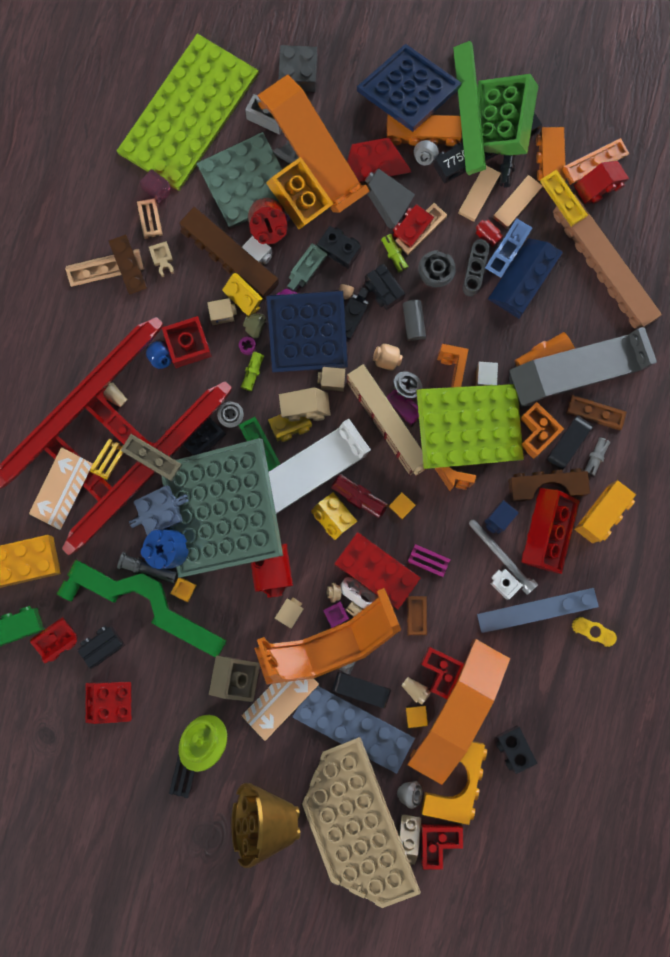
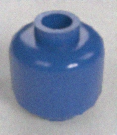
[146,341,172,369]

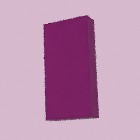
[386,389,419,426]

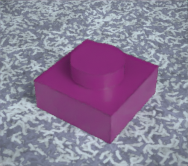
[323,602,349,628]

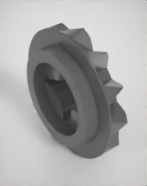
[393,371,422,400]

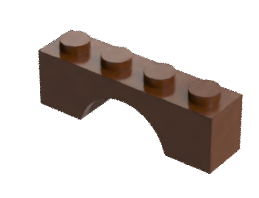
[508,468,590,502]

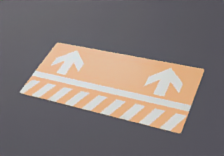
[29,448,93,530]
[242,678,319,741]

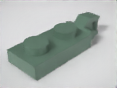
[287,243,328,291]

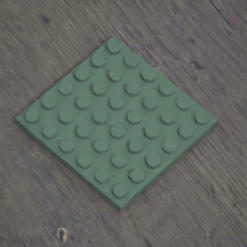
[161,438,283,578]

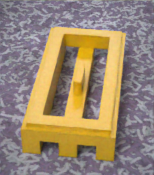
[90,439,124,480]

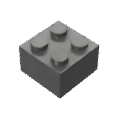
[278,45,317,92]

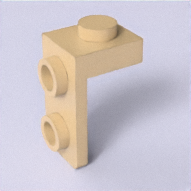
[399,815,421,865]

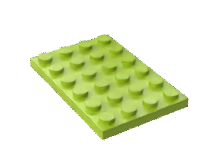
[417,384,524,469]

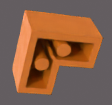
[520,402,564,459]

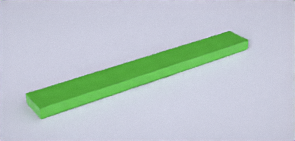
[453,41,486,175]

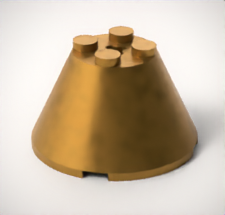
[231,783,300,868]

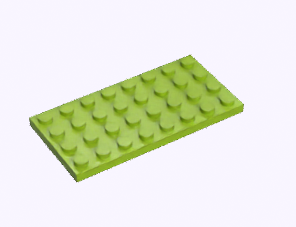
[117,33,259,191]

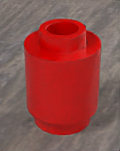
[475,220,503,247]

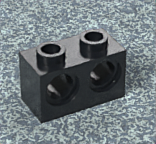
[495,725,538,774]

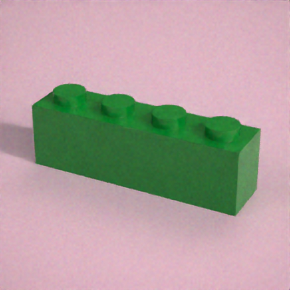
[0,606,44,647]

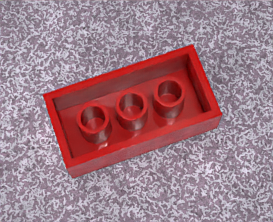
[334,532,421,610]

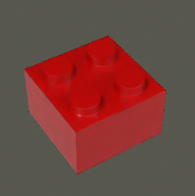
[162,316,212,368]

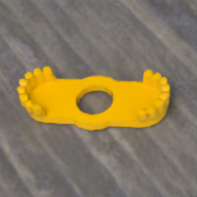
[572,617,617,647]

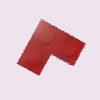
[573,161,629,204]
[420,647,464,699]
[421,824,463,870]

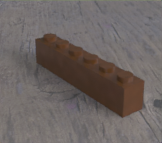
[179,207,279,300]

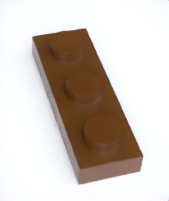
[108,234,147,295]

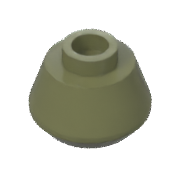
[243,314,266,338]

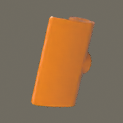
[515,332,575,367]

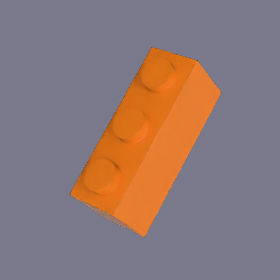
[536,127,566,188]

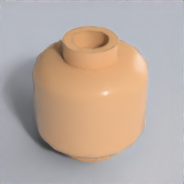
[373,344,402,370]

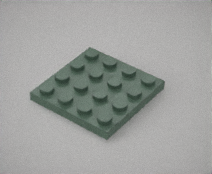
[197,132,282,230]

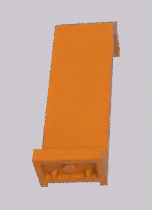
[257,74,370,213]
[435,344,476,491]

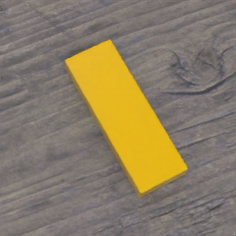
[540,170,588,227]

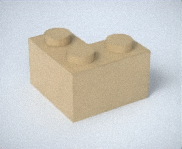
[279,387,331,422]

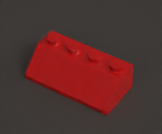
[521,488,580,574]

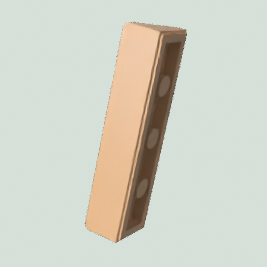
[65,249,144,287]

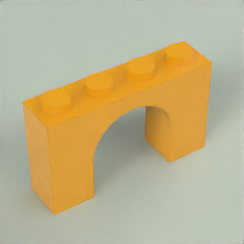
[421,741,487,825]

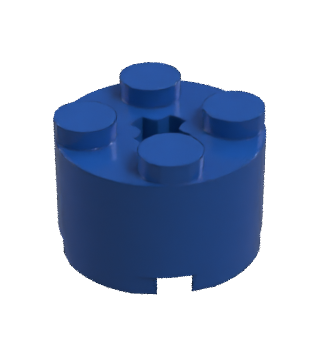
[141,530,188,569]

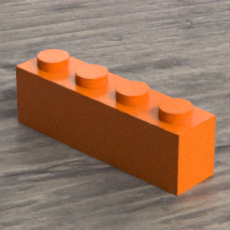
[386,114,462,147]

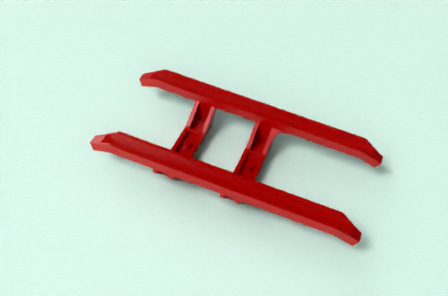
[0,317,232,555]

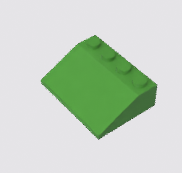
[477,74,538,155]

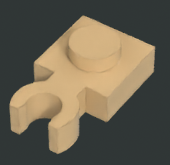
[149,241,174,277]

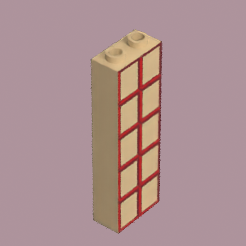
[347,364,425,476]

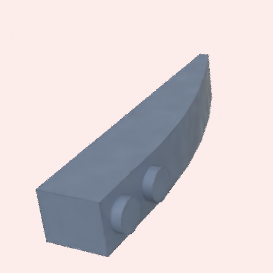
[477,588,599,633]

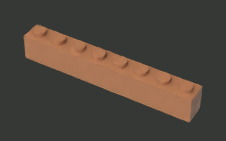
[553,194,662,329]

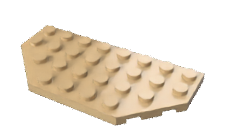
[302,737,421,908]

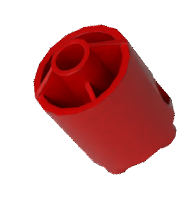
[248,198,287,244]
[251,544,293,598]

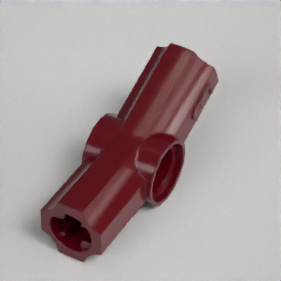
[331,474,388,519]

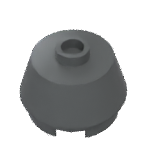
[418,250,455,288]

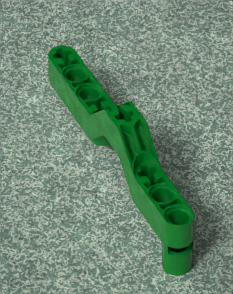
[57,560,227,658]

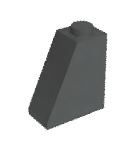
[365,169,415,229]

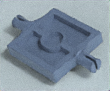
[129,486,189,536]

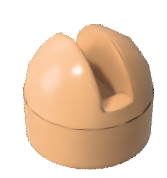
[339,284,355,299]

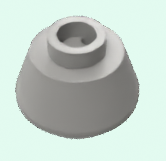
[414,140,439,165]
[217,402,244,427]
[397,781,422,809]

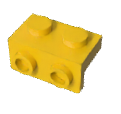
[222,273,263,316]
[311,492,358,540]

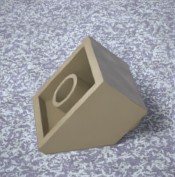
[209,656,260,702]

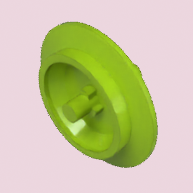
[179,715,227,772]

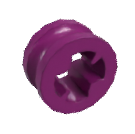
[239,336,256,355]

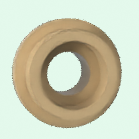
[327,583,341,602]

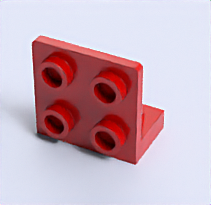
[85,682,131,724]

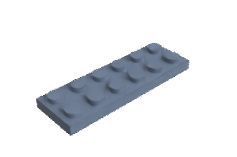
[293,686,415,774]

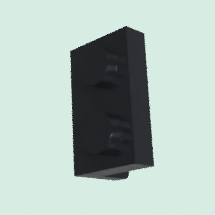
[183,417,226,456]

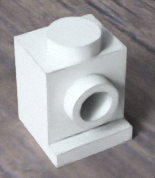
[490,569,523,600]

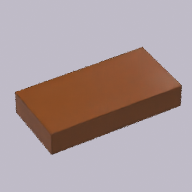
[407,596,427,635]

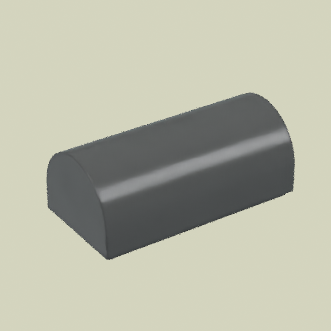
[402,300,426,341]

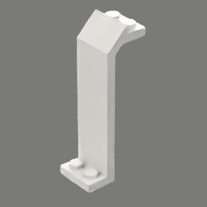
[269,419,371,514]

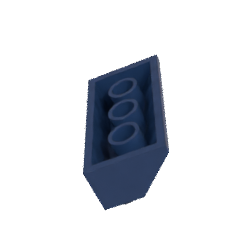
[488,238,563,319]

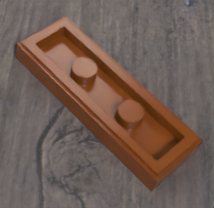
[566,395,627,431]

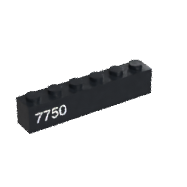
[433,112,542,184]

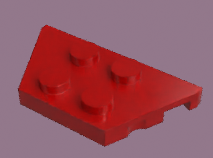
[347,138,411,182]

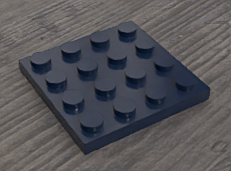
[357,44,461,132]
[267,290,348,372]

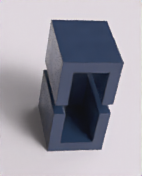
[484,500,519,534]

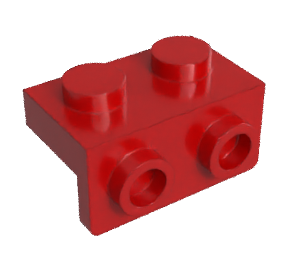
[393,204,434,248]
[30,617,77,664]

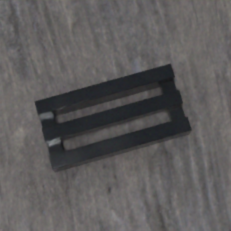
[169,754,195,798]

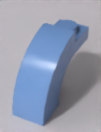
[485,218,532,278]

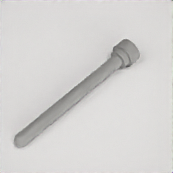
[469,520,538,595]

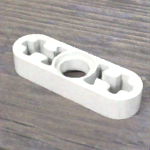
[340,577,378,609]

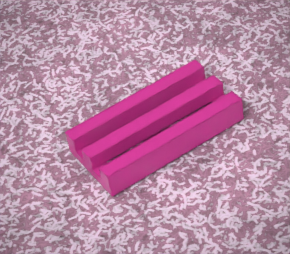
[407,544,451,577]

